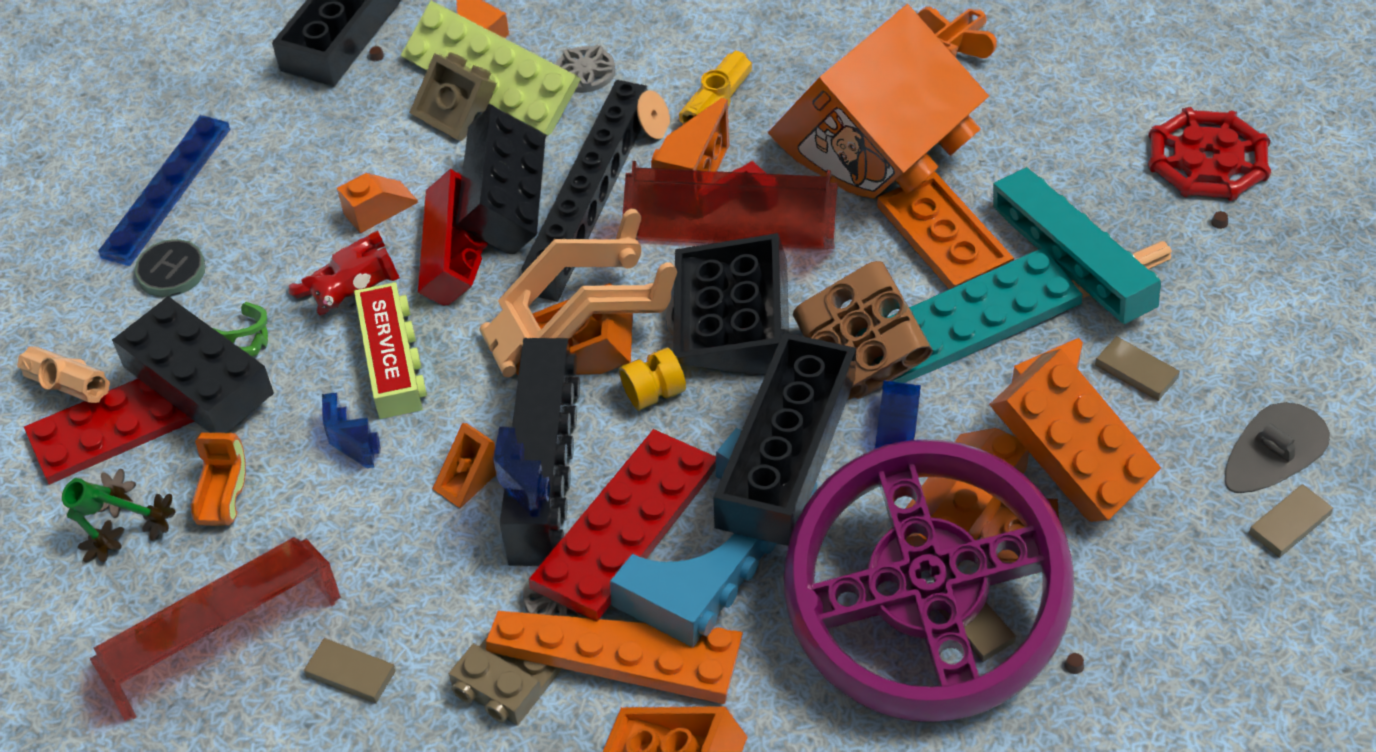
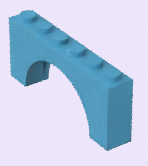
[610,428,818,648]

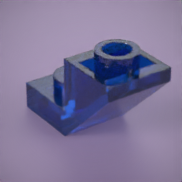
[874,380,921,449]
[322,392,381,468]
[493,427,550,517]

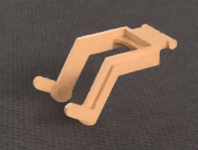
[479,209,677,377]

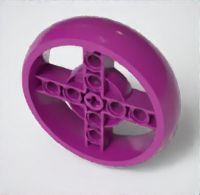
[784,439,1074,722]

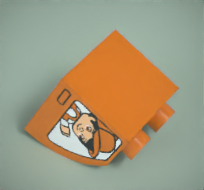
[767,3,989,198]

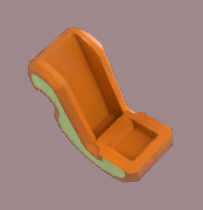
[191,432,246,526]

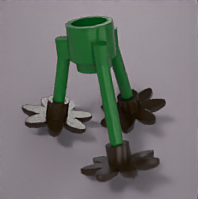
[62,469,176,563]

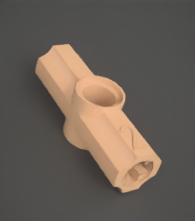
[17,346,110,403]

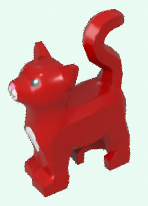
[288,231,400,316]

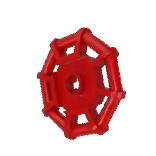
[1148,107,1271,201]

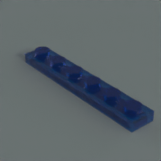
[98,115,231,266]

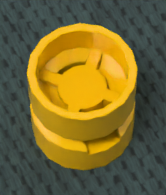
[619,347,686,411]

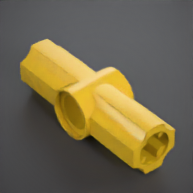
[679,50,752,124]

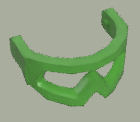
[213,302,268,356]

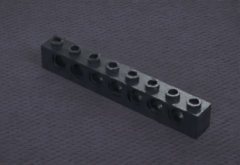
[521,80,647,302]

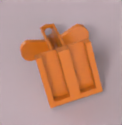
[917,7,997,59]

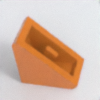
[432,423,500,508]

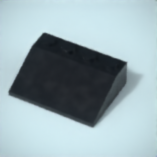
[673,233,789,375]

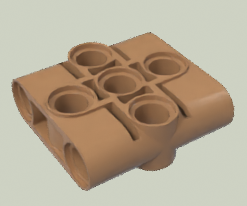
[792,261,933,399]

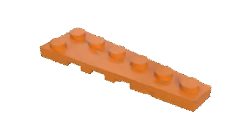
[486,611,743,704]

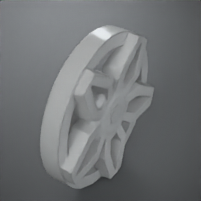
[556,45,615,92]

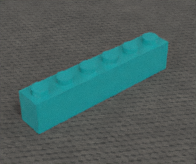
[993,167,1161,325]

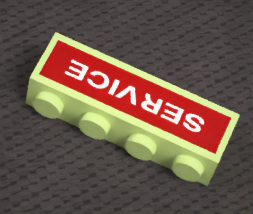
[354,282,427,419]

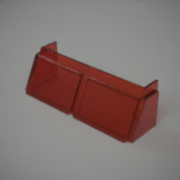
[622,161,838,250]
[89,537,341,721]

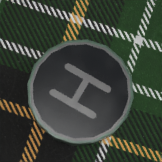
[135,239,205,297]

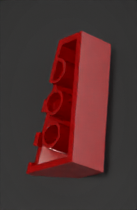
[418,168,488,306]

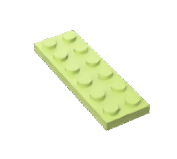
[400,0,581,136]

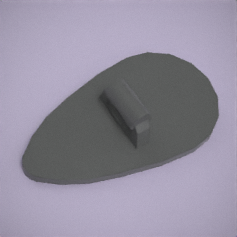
[1225,402,1330,493]

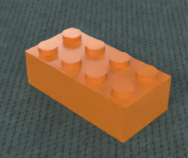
[989,349,1161,522]

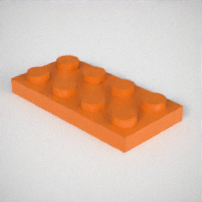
[877,172,1014,289]

